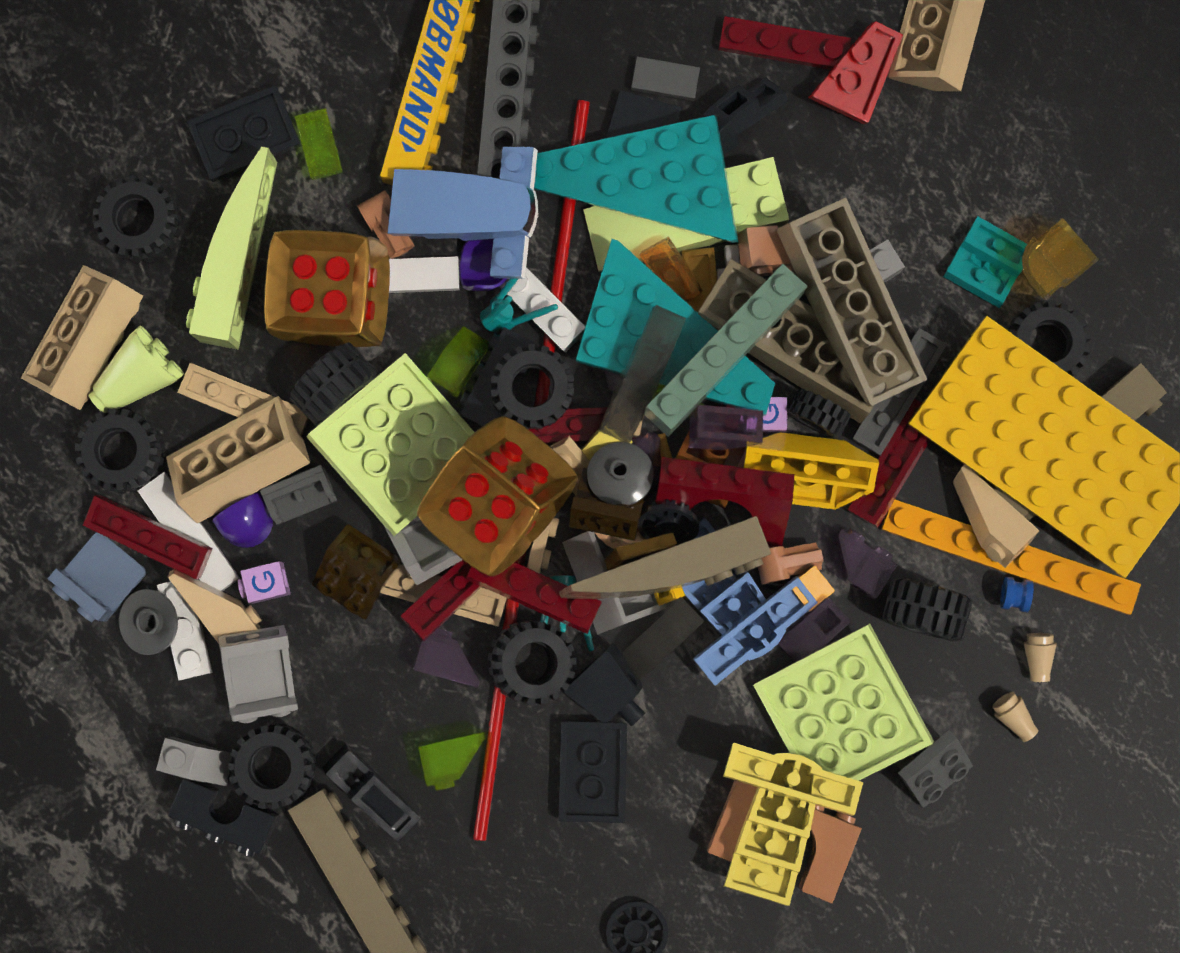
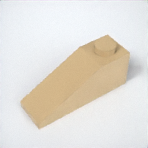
[953,465,1039,568]
[168,569,262,644]

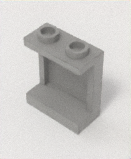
[383,516,463,585]
[218,625,298,723]

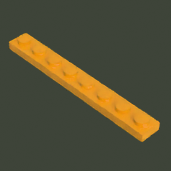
[881,499,1141,615]

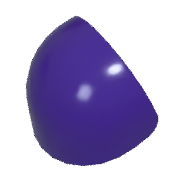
[459,239,508,291]
[212,492,273,548]

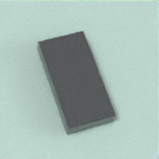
[631,56,700,101]

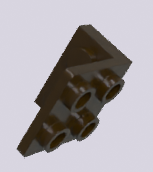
[569,468,644,541]
[312,524,402,620]

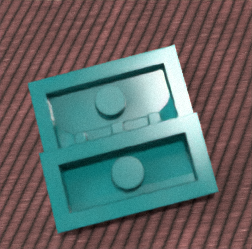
[943,216,1034,308]

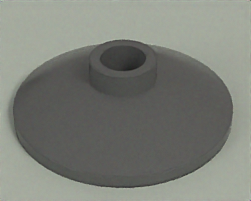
[587,442,654,506]
[119,589,178,655]

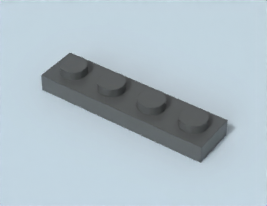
[851,328,947,456]

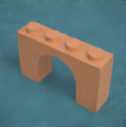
[707,780,862,903]

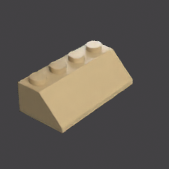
[888,0,985,91]
[21,265,143,410]
[166,396,310,524]

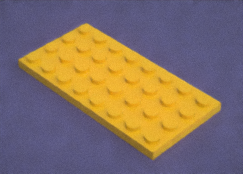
[908,316,1180,578]

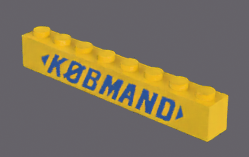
[380,0,480,185]

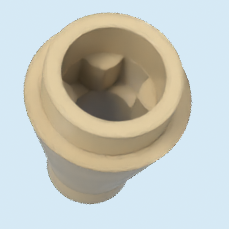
[1024,633,1057,682]
[992,692,1039,742]

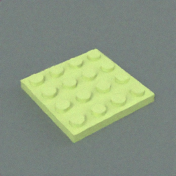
[306,353,475,536]
[753,624,934,781]

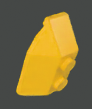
[744,432,879,510]

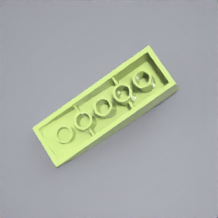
[186,147,277,350]
[583,157,789,272]

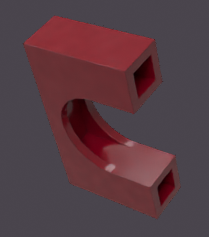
[655,457,795,547]

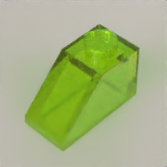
[427,327,490,398]
[418,731,486,791]

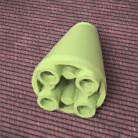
[88,326,184,414]

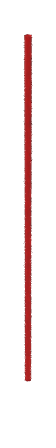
[473,100,590,841]

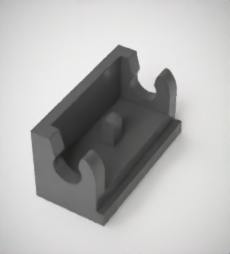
[260,465,338,525]

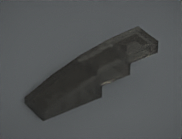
[598,305,686,444]

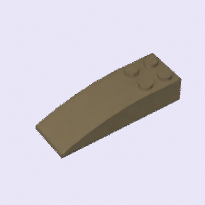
[776,198,927,407]
[698,259,874,424]
[559,516,771,599]

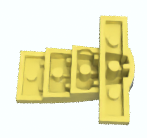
[723,743,863,906]

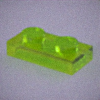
[295,108,343,180]

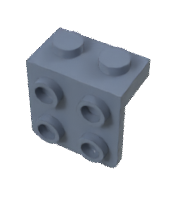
[48,533,146,622]

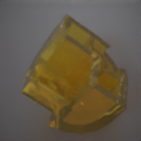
[1022,218,1099,300]

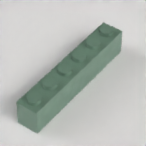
[644,264,807,437]

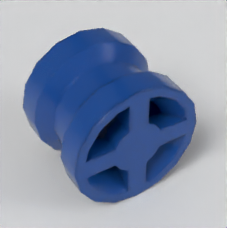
[1000,577,1034,613]

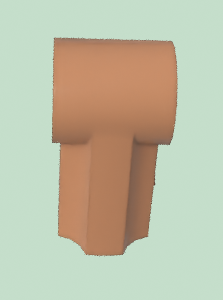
[357,190,414,259]
[758,543,824,585]

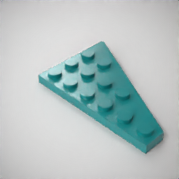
[534,115,738,243]
[576,239,775,416]

